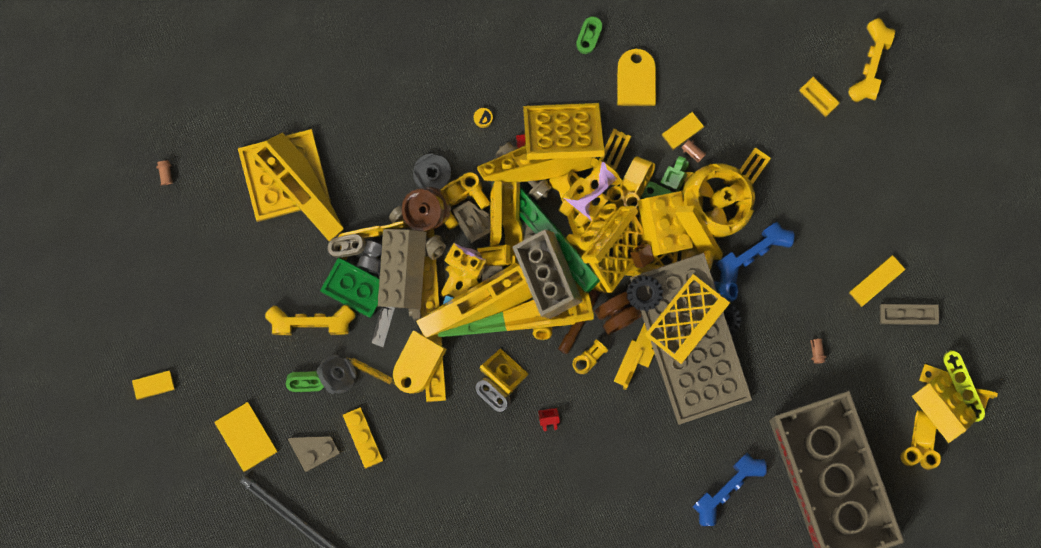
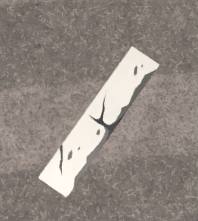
[372,307,395,347]

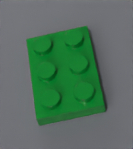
[320,258,380,319]

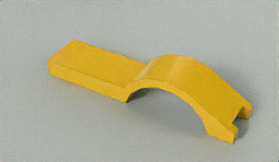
[502,182,524,267]

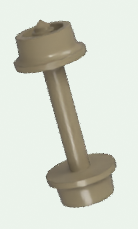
[495,142,552,201]
[389,205,446,260]

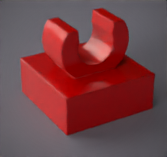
[538,408,560,431]

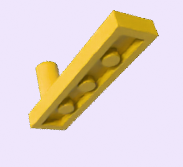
[675,206,723,270]

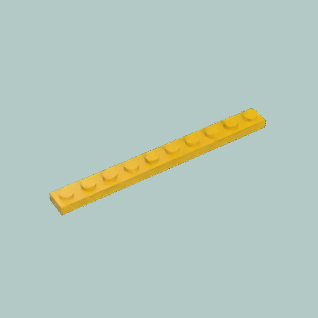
[420,229,446,402]

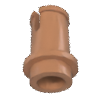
[681,140,706,163]
[156,161,173,185]
[810,339,827,364]

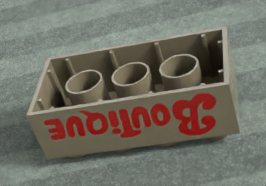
[769,391,904,548]

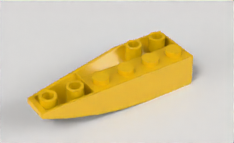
[252,132,344,242]
[477,145,592,182]
[416,263,533,338]

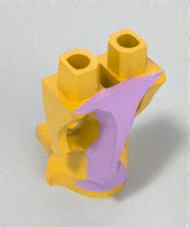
[559,158,623,227]
[440,243,487,298]

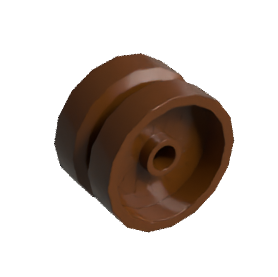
[402,187,451,231]
[594,291,642,335]

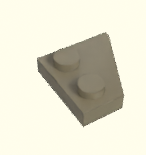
[452,201,503,244]
[288,436,340,472]

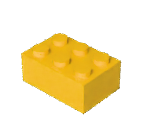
[637,191,693,256]
[912,373,977,443]

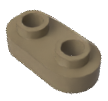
[328,234,366,258]

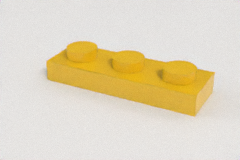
[343,408,383,469]

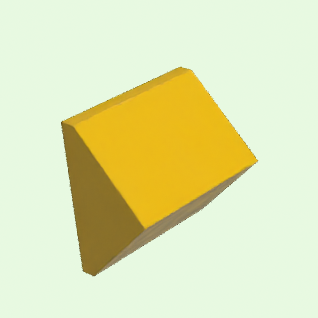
[480,348,529,395]

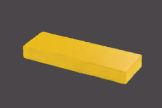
[849,255,905,307]

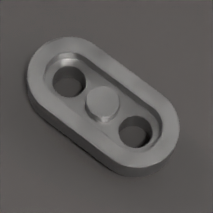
[476,378,511,412]

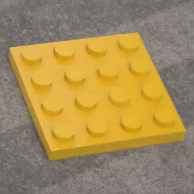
[523,103,604,160]
[238,129,331,222]

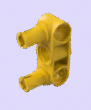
[441,173,490,230]
[566,203,618,251]

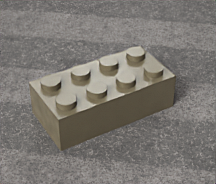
[378,229,426,309]
[513,229,583,319]

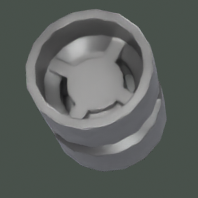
[357,241,382,275]

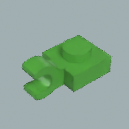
[660,156,689,192]

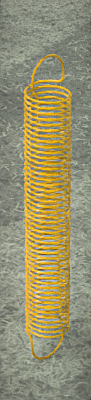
[349,358,394,385]

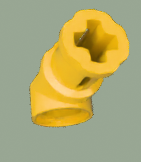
[573,339,608,374]

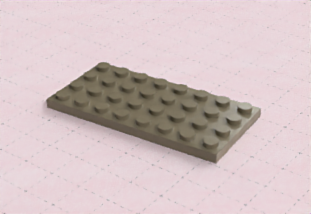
[630,253,752,425]

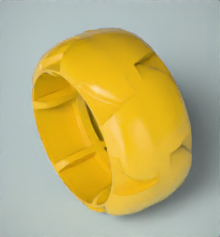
[682,163,755,237]

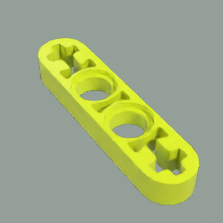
[943,350,985,422]

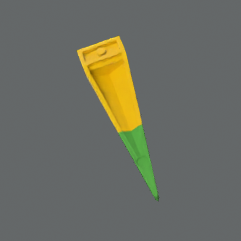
[438,284,594,337]

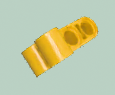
[607,156,655,215]
[901,410,941,470]

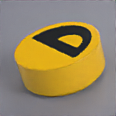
[474,108,493,128]

